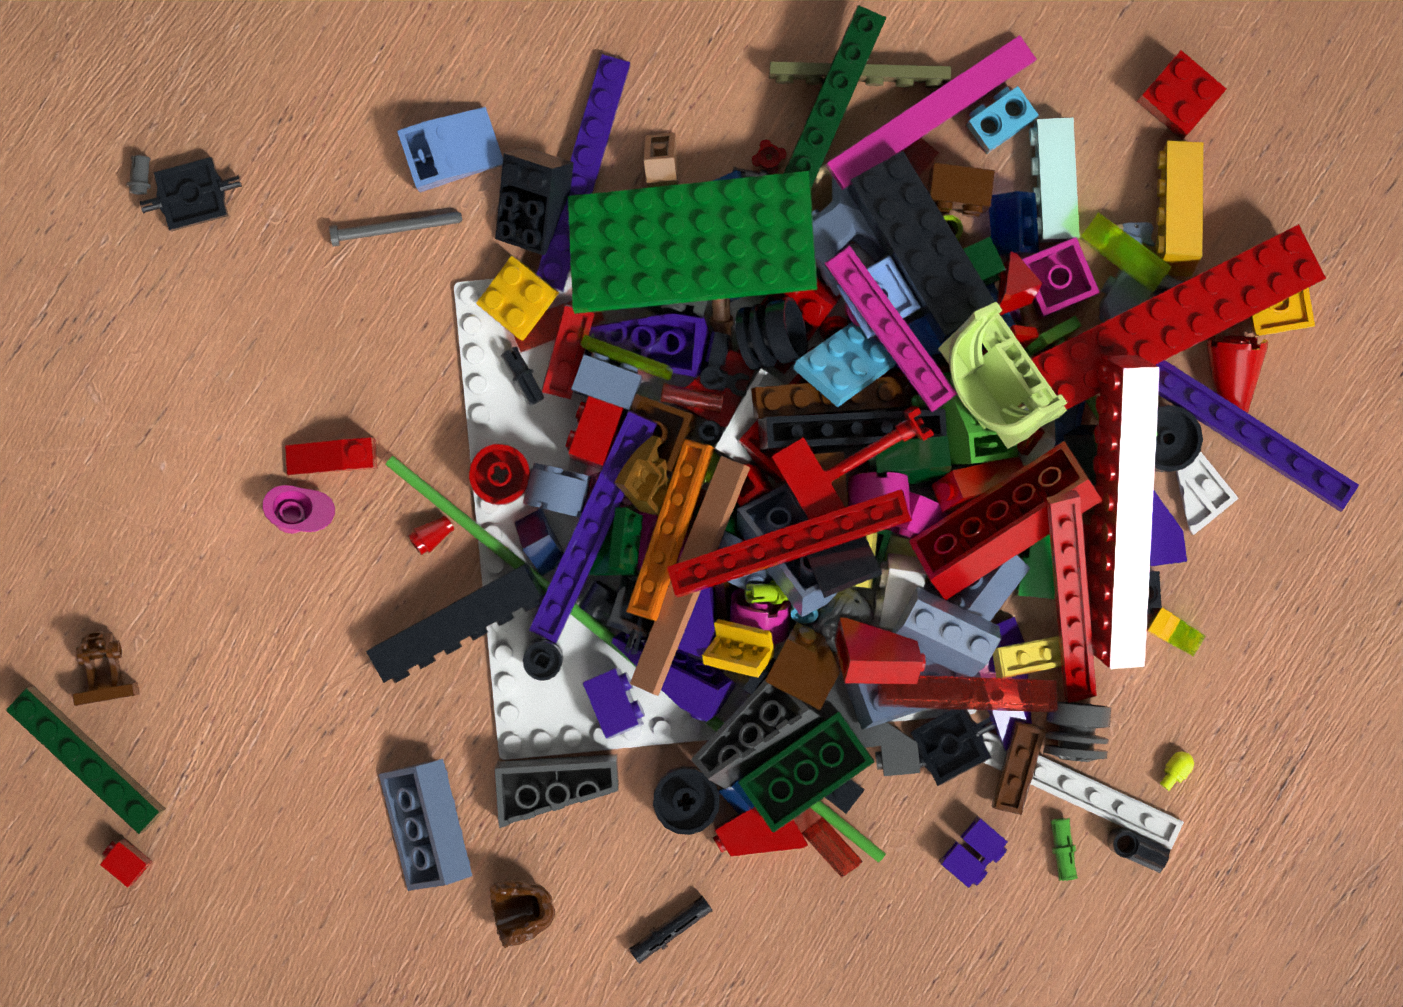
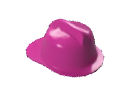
[262,485,335,534]

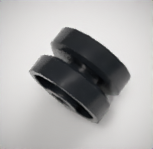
[1154,405,1203,472]
[653,765,720,835]

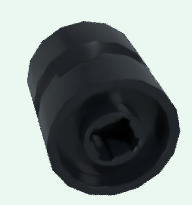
[523,637,564,681]

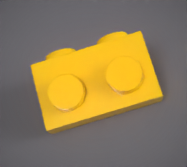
[702,619,775,678]

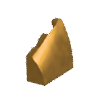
[614,435,670,516]

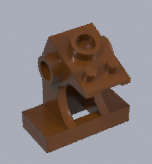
[72,631,140,706]

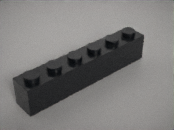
[758,409,947,450]
[366,562,545,683]

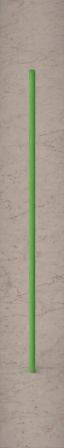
[385,456,886,863]

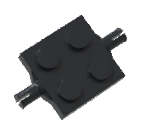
[140,157,242,232]
[606,573,669,655]
[910,704,997,786]

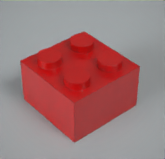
[1137,50,1227,140]
[565,396,625,470]

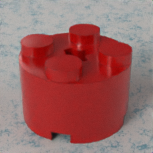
[469,444,530,505]

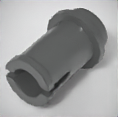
[126,155,151,195]

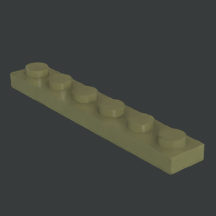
[769,62,951,88]

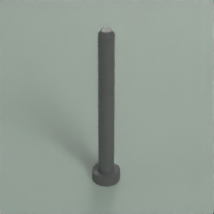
[329,211,462,247]

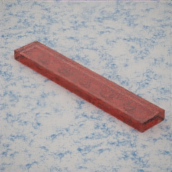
[878,675,1058,712]

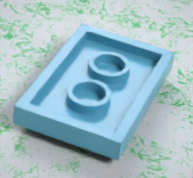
[793,322,896,407]

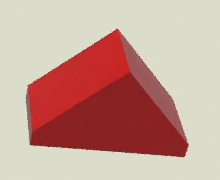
[997,252,1043,315]

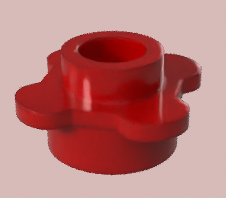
[752,139,787,174]

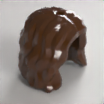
[490,880,555,948]

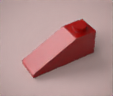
[285,437,378,475]

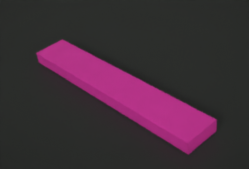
[825,245,957,412]

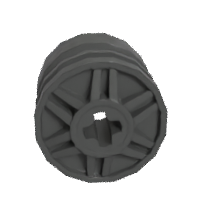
[1043,701,1112,762]

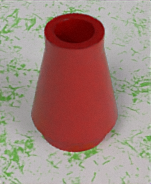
[408,515,455,555]

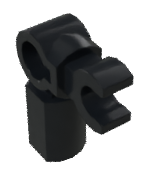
[700,331,749,397]

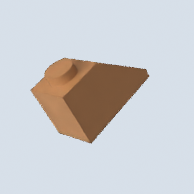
[644,133,678,188]

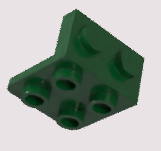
[589,507,643,575]

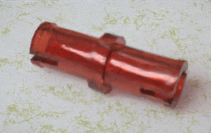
[660,383,724,413]

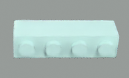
[1029,117,1080,243]

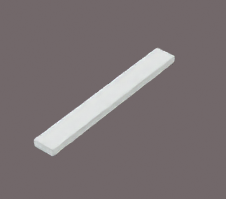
[983,732,1184,849]

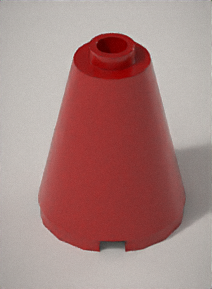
[1207,335,1268,413]

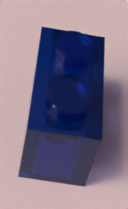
[988,191,1039,257]

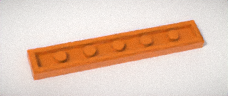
[626,439,715,621]

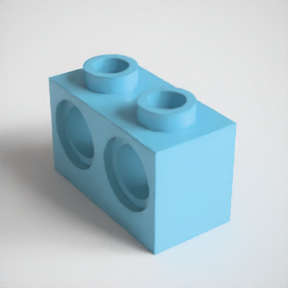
[966,86,1039,154]

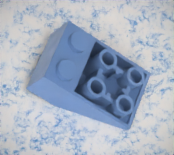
[397,107,503,193]

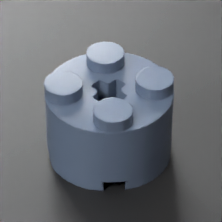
[522,463,590,518]

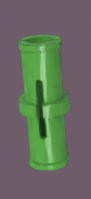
[1050,818,1078,881]

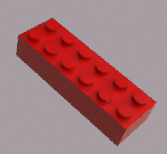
[909,441,1102,600]

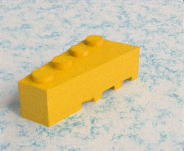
[1156,140,1204,277]

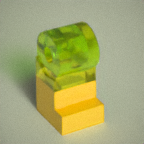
[1146,607,1206,657]

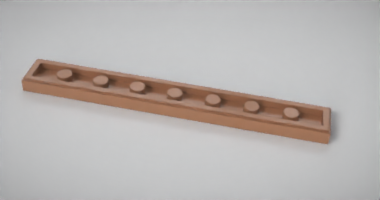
[630,456,750,696]

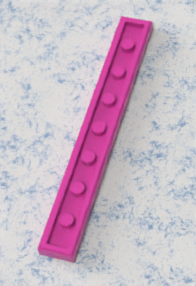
[825,35,1037,190]

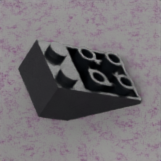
[495,147,574,255]

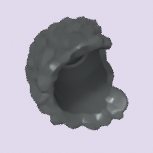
[805,587,874,652]

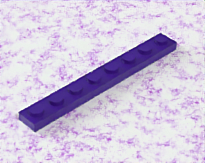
[537,54,631,292]
[1156,360,1359,512]
[529,410,657,643]

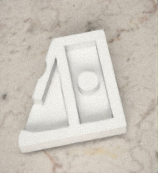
[1176,452,1239,535]

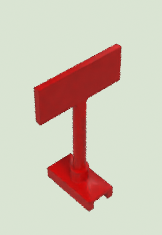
[772,406,934,519]

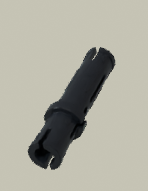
[629,895,713,964]

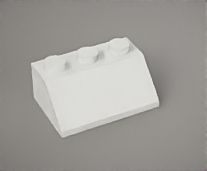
[715,369,786,465]

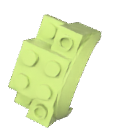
[938,302,1067,449]

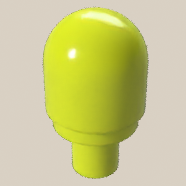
[1160,751,1194,791]

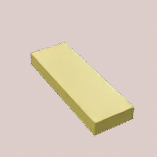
[993,636,1062,679]

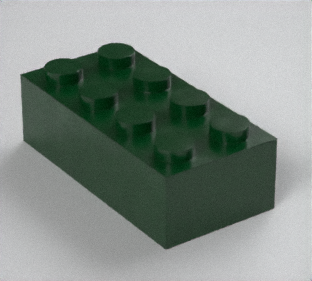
[738,710,874,833]

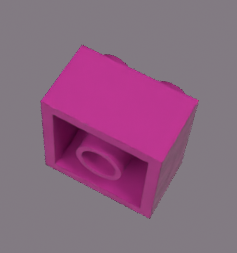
[1022,237,1100,319]

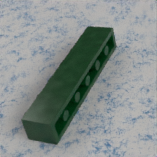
[6,686,166,834]

